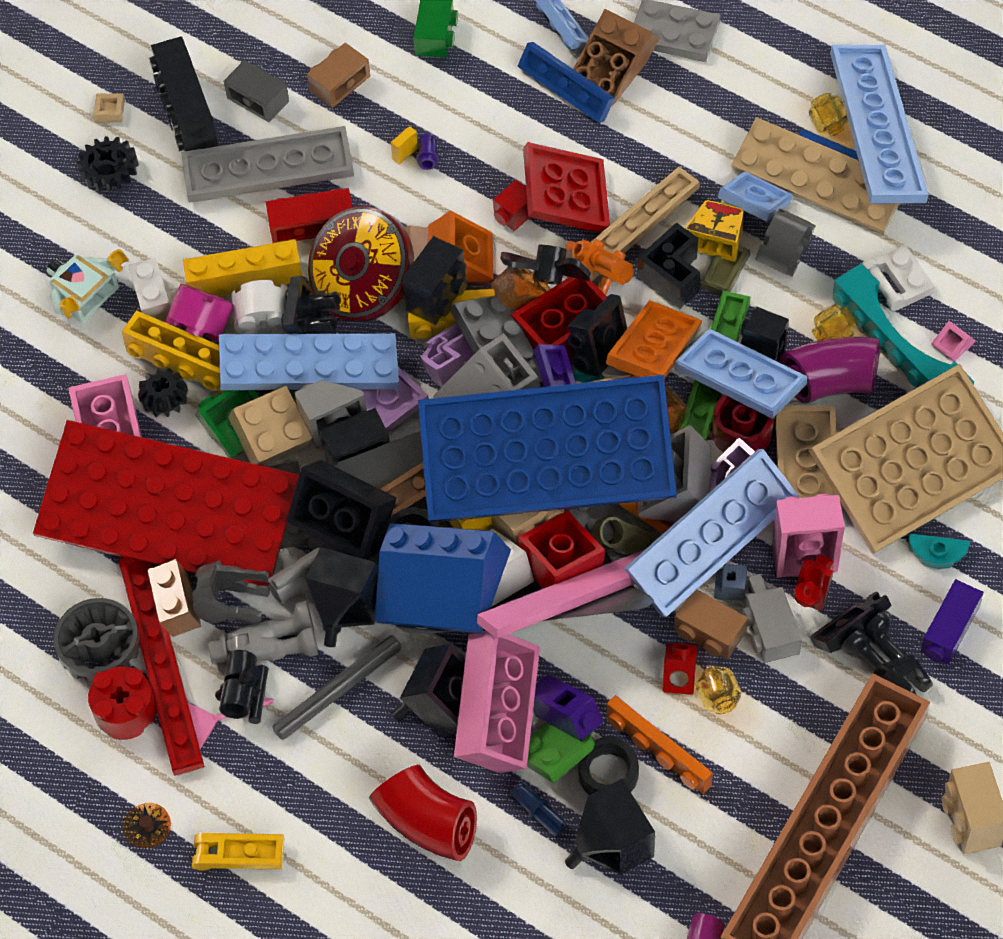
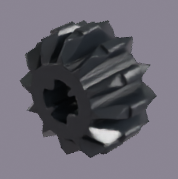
[138,367,188,418]

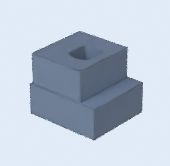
[714,564,747,601]

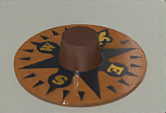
[123,803,171,848]

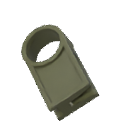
[592,516,654,557]

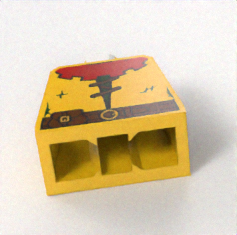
[685,200,744,262]

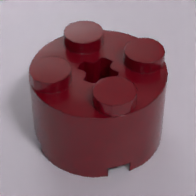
[712,395,774,453]

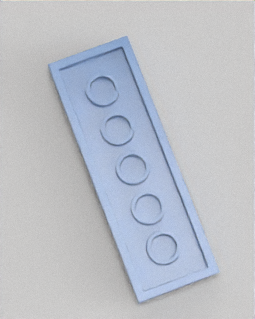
[219,334,399,390]
[624,449,800,617]

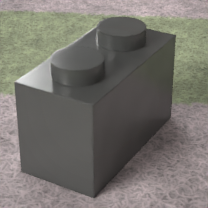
[223,60,289,122]

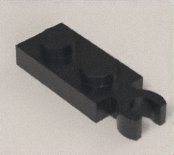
[809,592,892,653]

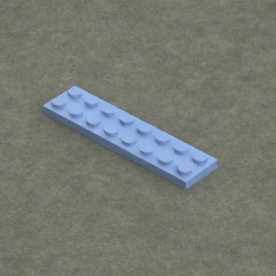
[830,45,929,204]

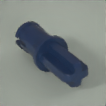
[510,782,567,836]

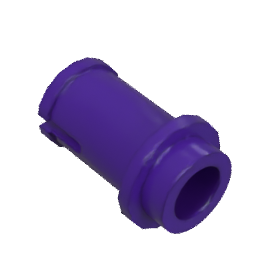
[416,133,439,170]

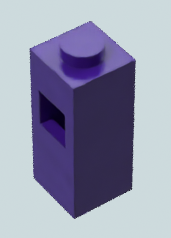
[920,579,984,665]
[533,674,604,741]

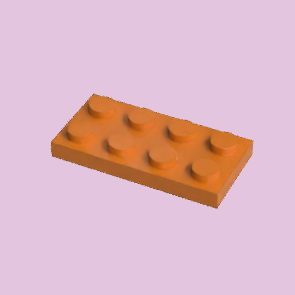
[606,300,703,380]

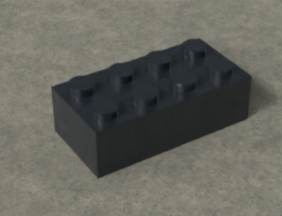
[149,36,218,152]

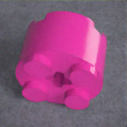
[165,283,234,342]

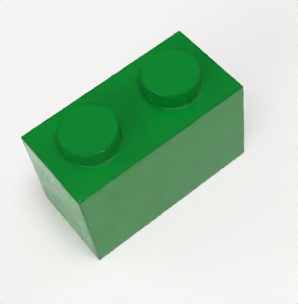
[413,0,458,58]

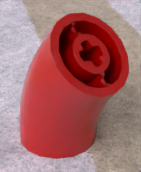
[369,764,477,862]

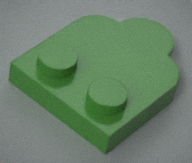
[527,723,595,784]

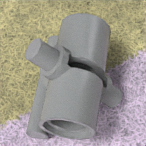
[267,548,320,605]

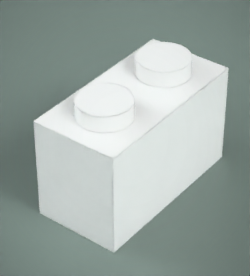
[128,257,171,323]

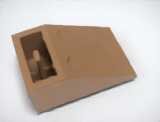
[573,9,660,106]

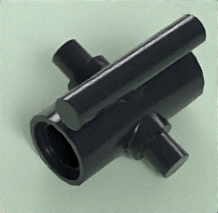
[215,650,269,724]

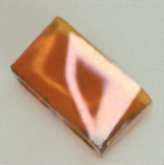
[490,266,550,311]

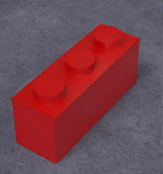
[265,188,352,243]

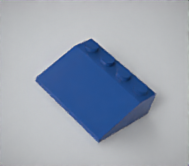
[375,523,511,634]

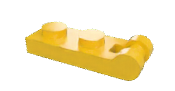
[192,833,285,871]

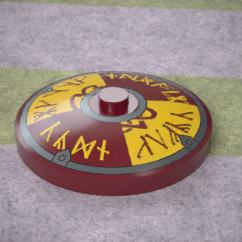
[308,206,414,322]

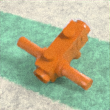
[565,239,634,295]

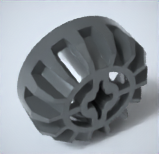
[54,598,140,683]

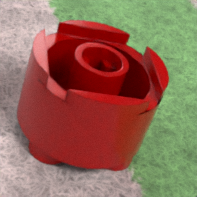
[88,667,157,740]

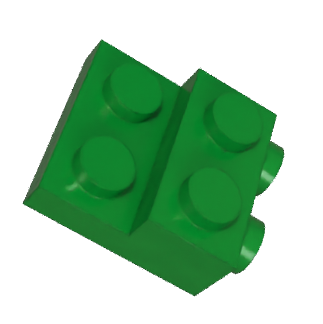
[195,390,259,459]

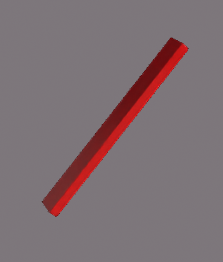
[118,558,205,776]

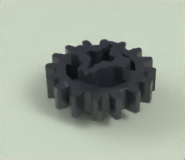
[77,136,139,192]

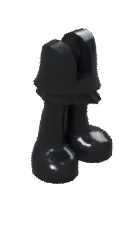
[841,611,933,694]

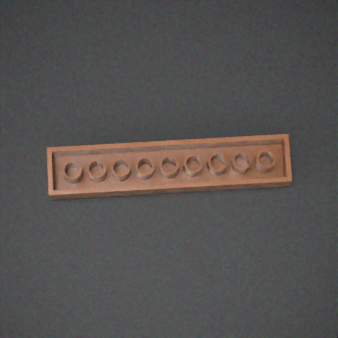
[720,673,930,939]

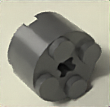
[755,209,816,277]

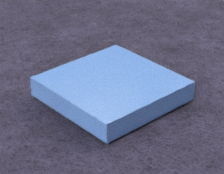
[718,171,793,222]

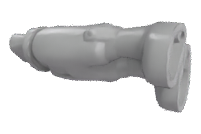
[208,600,319,665]

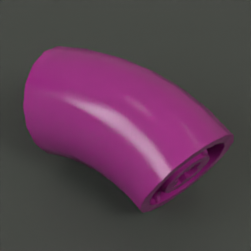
[779,337,880,404]

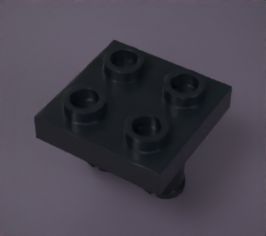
[281,276,341,334]

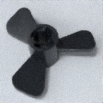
[500,244,591,285]

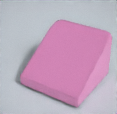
[931,321,976,362]

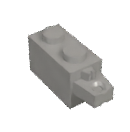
[742,574,802,663]

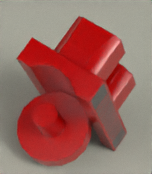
[793,554,834,611]

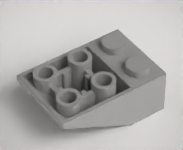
[433,333,540,398]

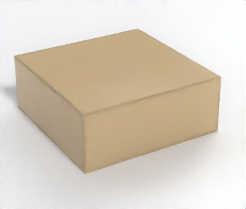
[93,93,125,122]

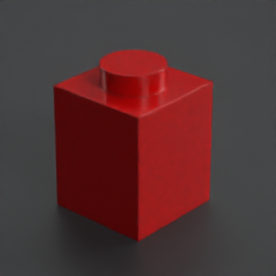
[493,179,530,231]

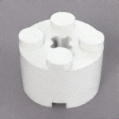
[231,280,288,334]

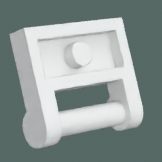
[862,245,936,311]

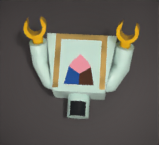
[47,249,129,323]

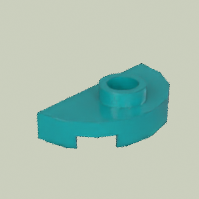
[908,533,971,569]

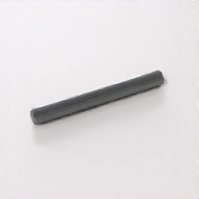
[272,635,401,740]

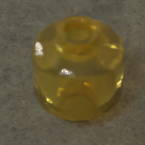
[808,93,848,136]
[811,304,857,341]
[695,666,742,714]

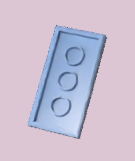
[675,329,807,419]

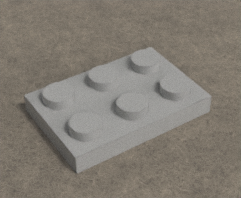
[634,0,721,62]

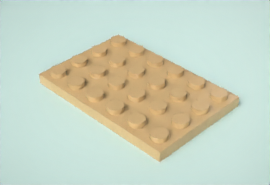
[809,364,1003,554]

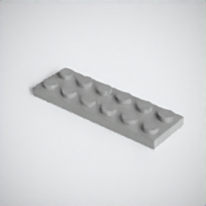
[181,126,354,203]

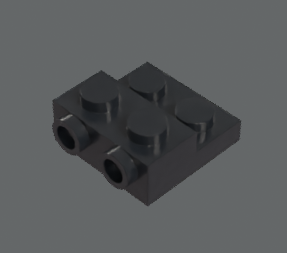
[568,294,627,377]

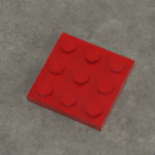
[523,142,610,233]

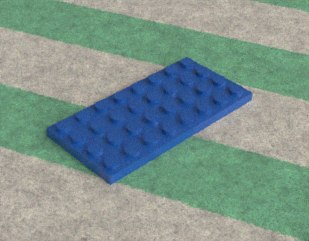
[418,375,677,523]

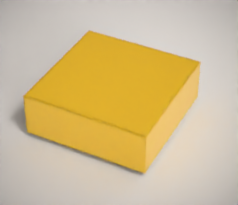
[391,127,419,165]

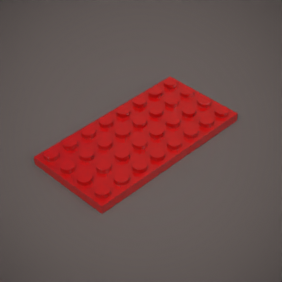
[33,420,299,586]

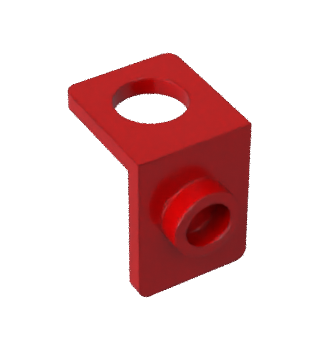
[663,643,698,695]

